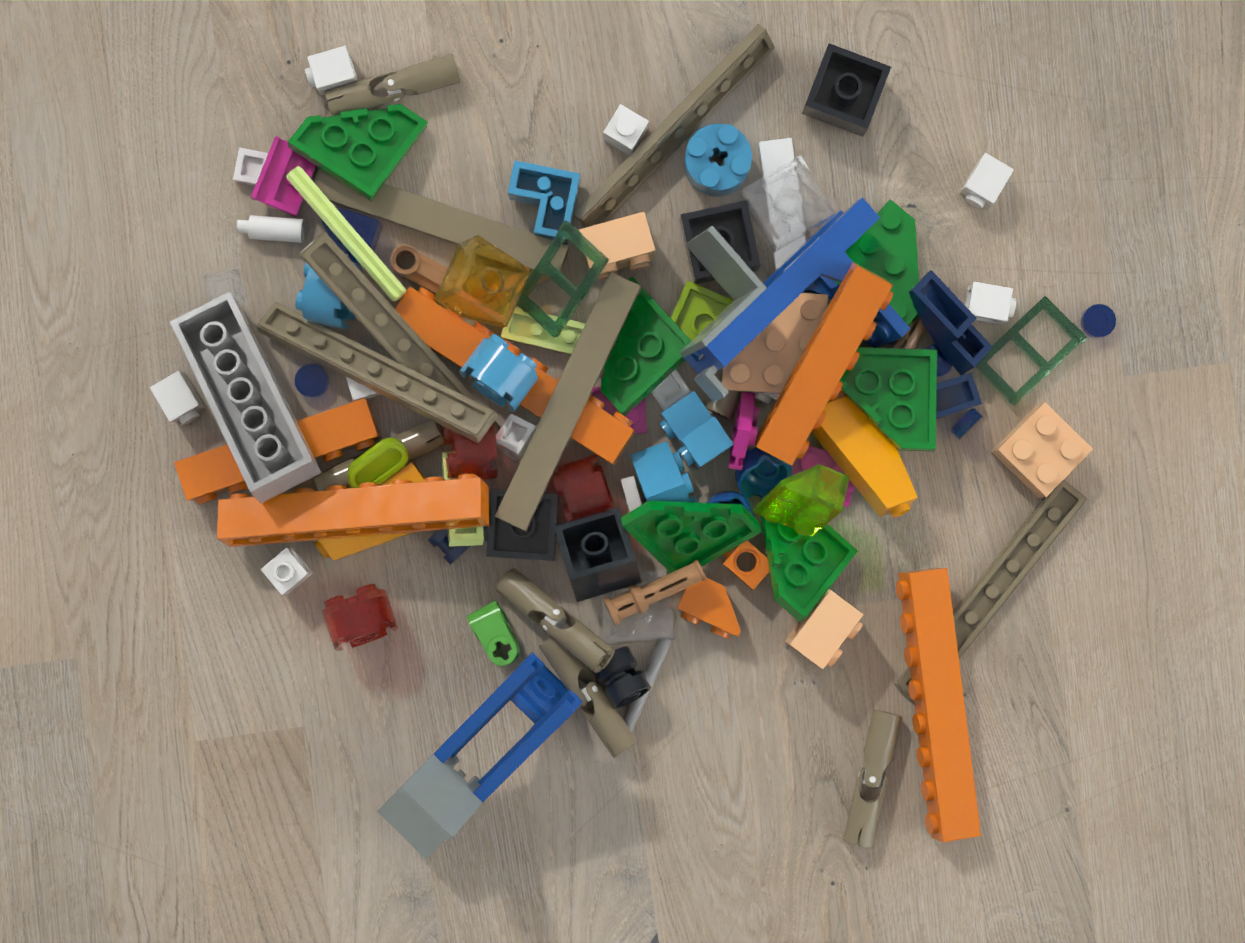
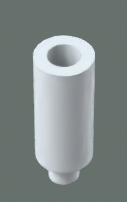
[237,215,305,243]

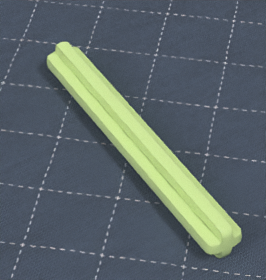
[287,166,406,301]

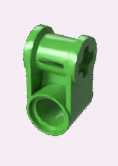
[466,600,520,666]

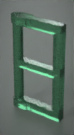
[513,221,609,338]
[975,296,1087,406]

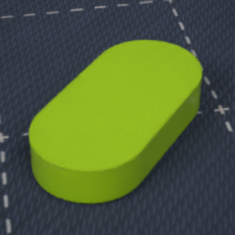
[347,438,408,488]

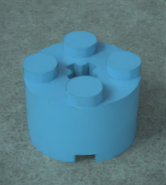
[684,124,752,197]
[295,263,363,330]
[459,334,538,412]

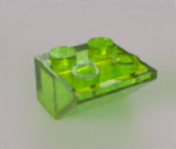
[754,464,850,537]

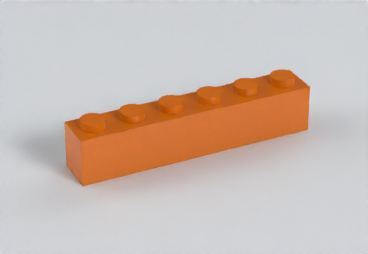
[755,262,893,466]
[174,398,381,505]

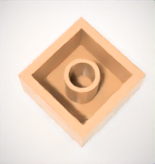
[579,212,655,280]
[991,402,1093,498]
[784,589,864,669]

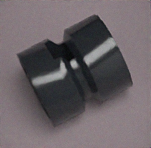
[593,646,651,709]

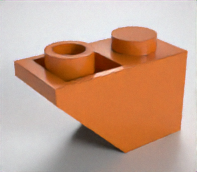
[676,578,741,639]

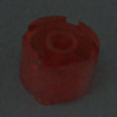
[442,423,498,480]
[553,454,613,522]
[322,584,399,651]

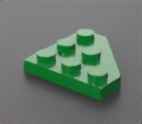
[288,104,428,201]
[835,199,919,326]
[600,276,691,416]
[840,347,937,452]
[760,485,858,623]
[621,501,762,573]

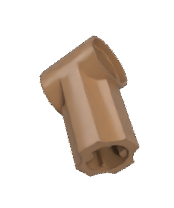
[391,245,457,299]

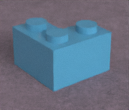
[508,160,581,245]
[659,391,733,470]
[630,441,697,503]

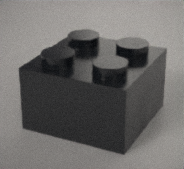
[802,43,891,137]
[680,200,761,284]
[486,489,559,561]
[554,507,642,602]

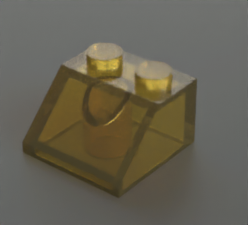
[434,235,531,328]

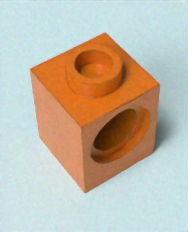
[722,540,770,590]

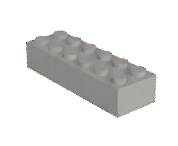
[170,292,322,503]

